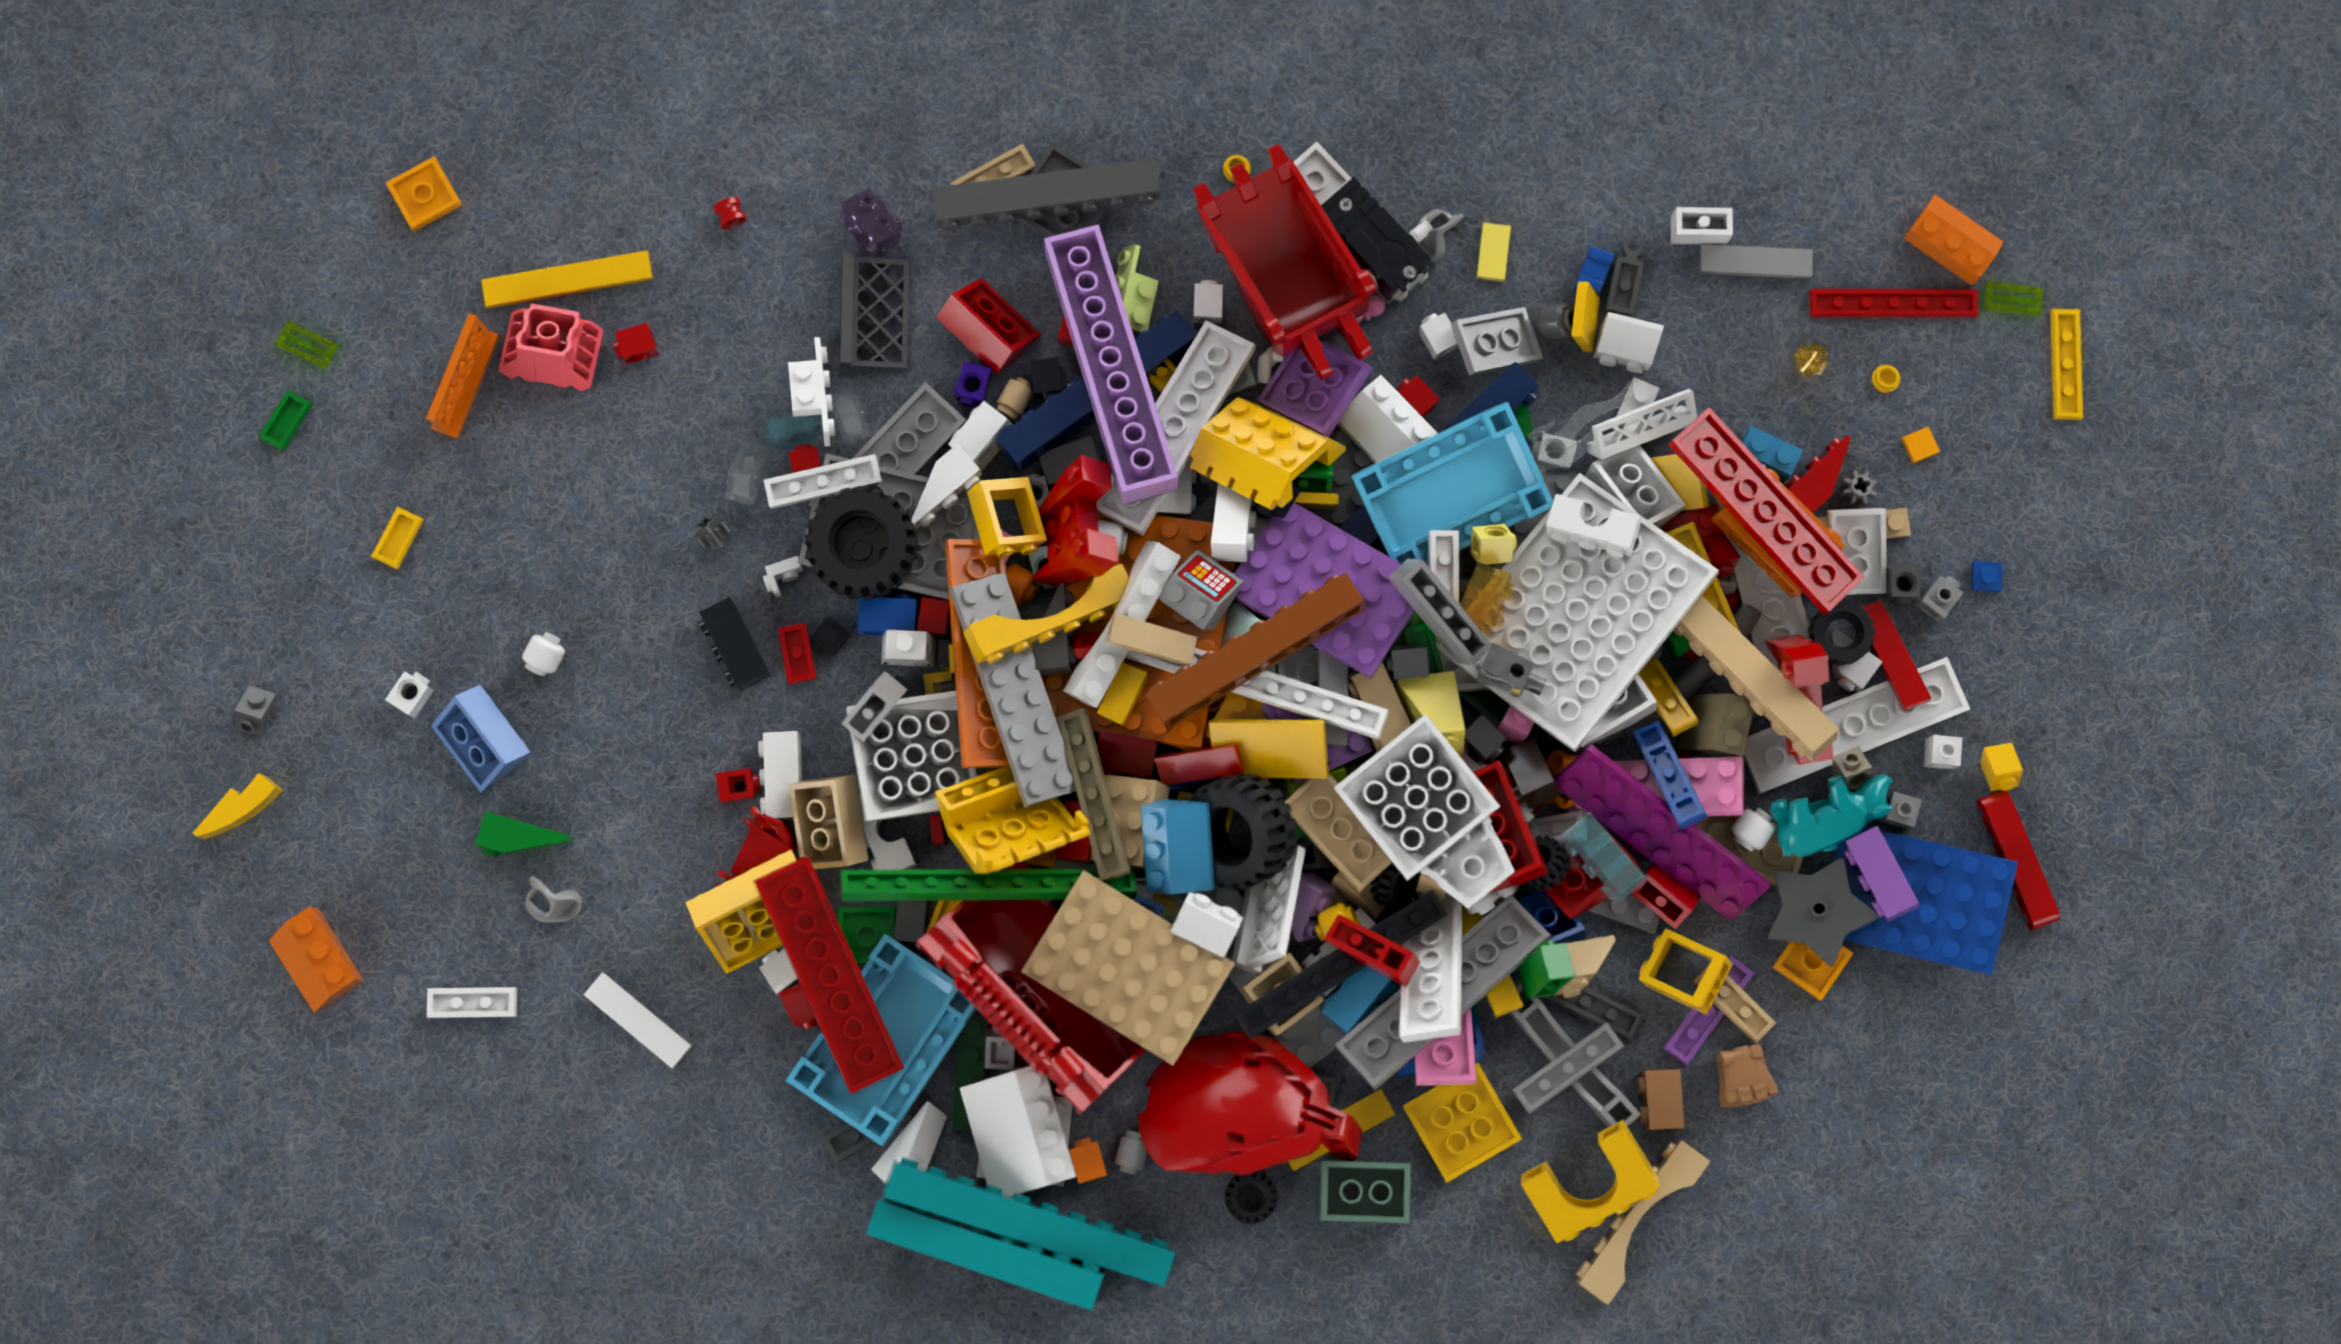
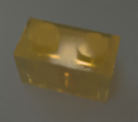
[1460,562,1515,634]

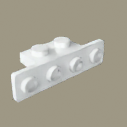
[788,337,835,446]

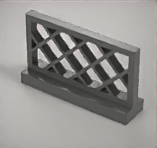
[838,253,909,370]

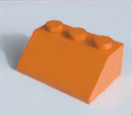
[1903,194,2003,286]
[269,906,364,1013]

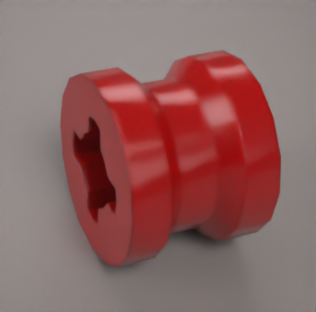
[713,197,747,230]

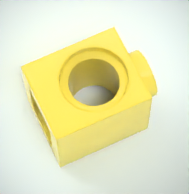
[1470,524,1517,565]

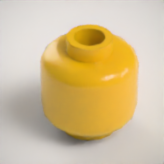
[1315,903,1360,944]

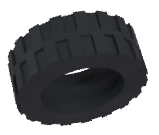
[1807,600,1876,666]

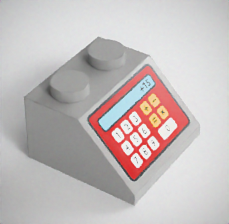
[1158,550,1245,630]

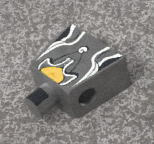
[1477,642,1547,697]

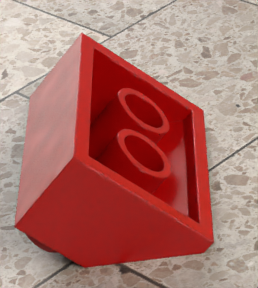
[936,278,1041,374]

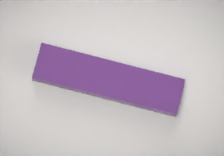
[1663,956,1755,1066]

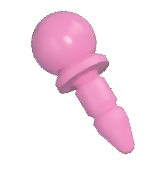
[1356,294,1385,323]

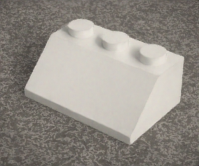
[1337,375,1437,463]
[1585,445,1686,529]

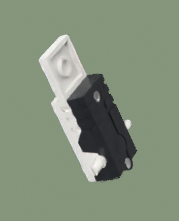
[1294,142,1433,304]

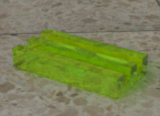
[1983,281,2043,317]
[275,321,340,370]

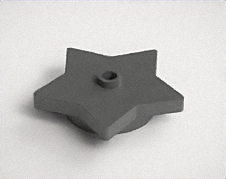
[1768,858,1878,968]

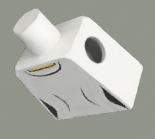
[881,630,937,667]

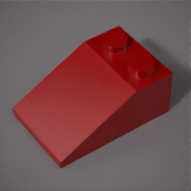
[1544,822,1642,921]

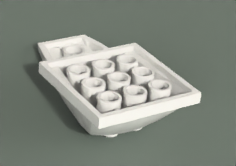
[846,691,1002,822]
[1334,714,1515,909]

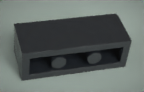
[698,597,771,691]

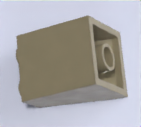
[1675,693,1754,758]

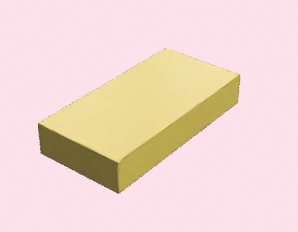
[1476,222,1511,282]

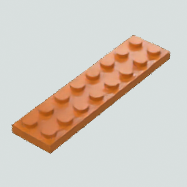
[945,539,1010,768]

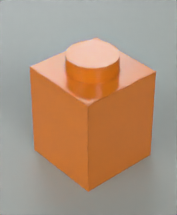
[1069,1137,1107,1184]

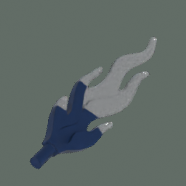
[1524,381,1633,485]

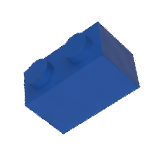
[857,594,918,636]

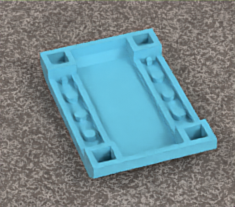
[1351,402,1553,566]
[785,934,976,1146]

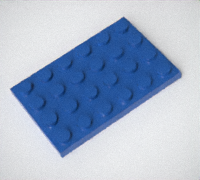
[1822,827,2018,976]

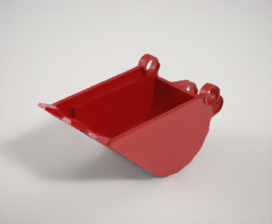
[1193,143,1377,381]

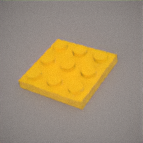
[1402,1062,1522,1183]

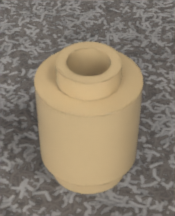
[996,377,1034,421]

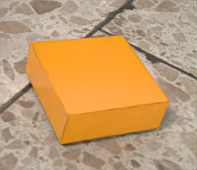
[1901,426,1940,464]

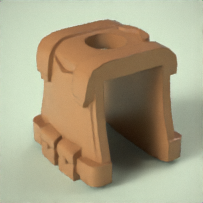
[1715,1044,1779,1108]

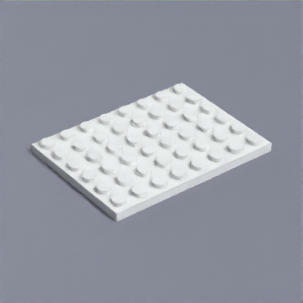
[1437,473,1719,752]

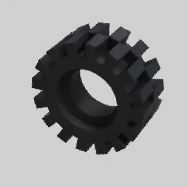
[1524,835,1570,892]
[1370,862,1420,910]
[1225,1171,1278,1224]

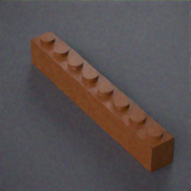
[1146,572,1366,731]

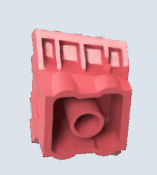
[498,303,603,391]

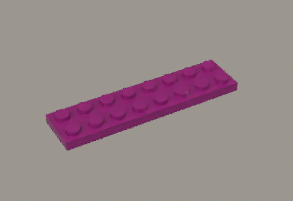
[1554,744,1770,922]

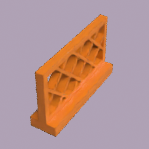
[426,313,500,439]

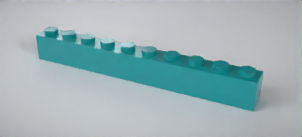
[882,1157,1175,1286]

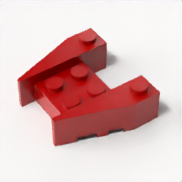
[1031,455,1118,588]
[1765,634,1833,765]

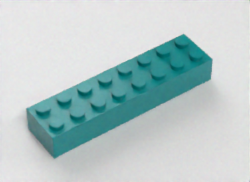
[866,1196,1105,1310]

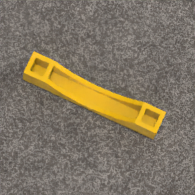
[963,563,1129,664]

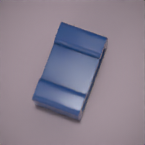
[1574,246,1614,295]

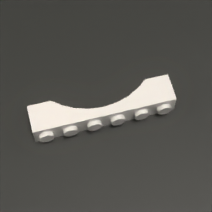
[1063,541,1181,708]

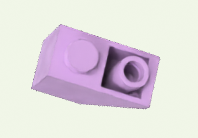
[1291,871,1337,942]

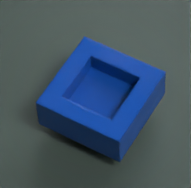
[1971,561,2003,592]

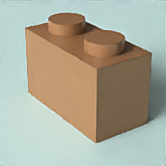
[1637,1069,1685,1130]

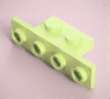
[1115,244,1158,334]

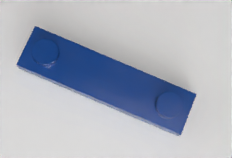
[1632,720,1708,830]

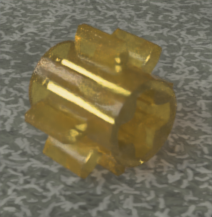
[1793,342,1830,377]

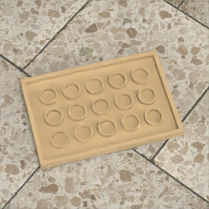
[1021,870,1235,1065]

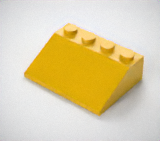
[686,850,797,974]

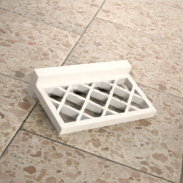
[1232,846,1306,975]

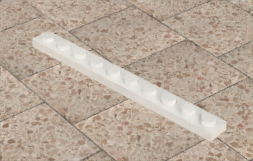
[1125,648,1389,740]

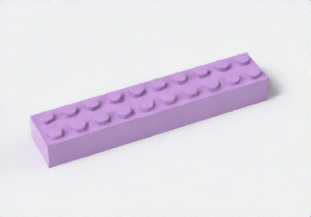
[1044,224,1178,505]

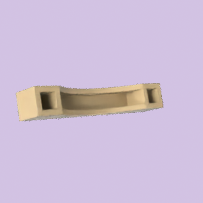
[1576,1140,1711,1305]

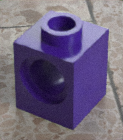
[955,361,992,408]

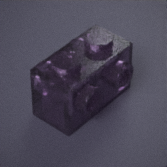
[839,188,903,258]

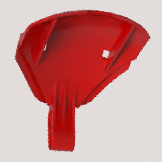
[1138,1032,1363,1175]

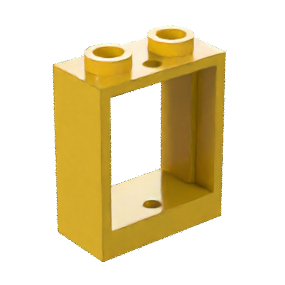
[967,477,1047,558]
[1639,928,1733,1015]

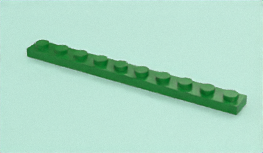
[840,869,1137,901]

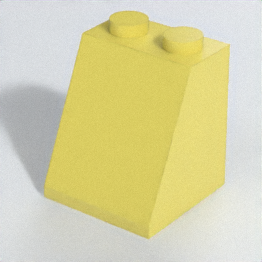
[1396,671,1465,760]

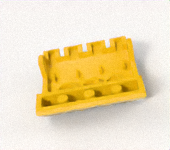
[1189,397,1346,510]
[935,767,1091,874]

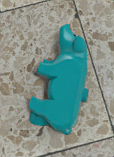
[1770,774,1894,857]

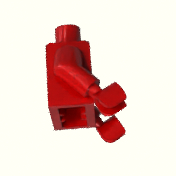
[714,806,797,887]

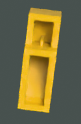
[193,773,283,839]

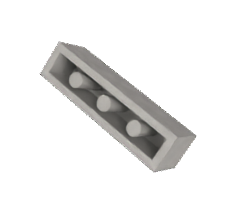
[1388,558,1492,665]

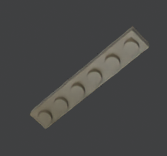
[1057,708,1131,882]

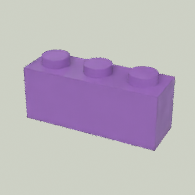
[1844,826,1919,923]

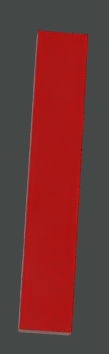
[1809,289,1979,318]

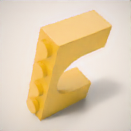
[1521,1120,1660,1243]

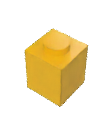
[1980,743,2023,791]

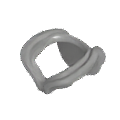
[1418,209,1464,262]
[525,876,583,923]

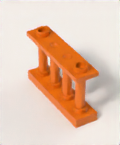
[1710,468,1845,598]

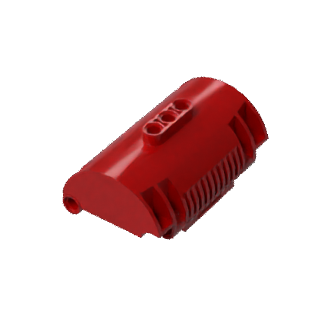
[916,860,1147,1115]

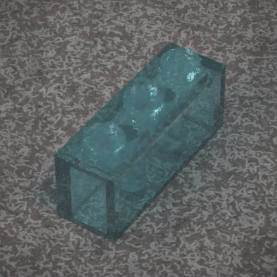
[1562,812,1648,903]

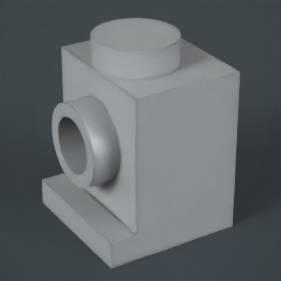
[1916,576,1963,622]

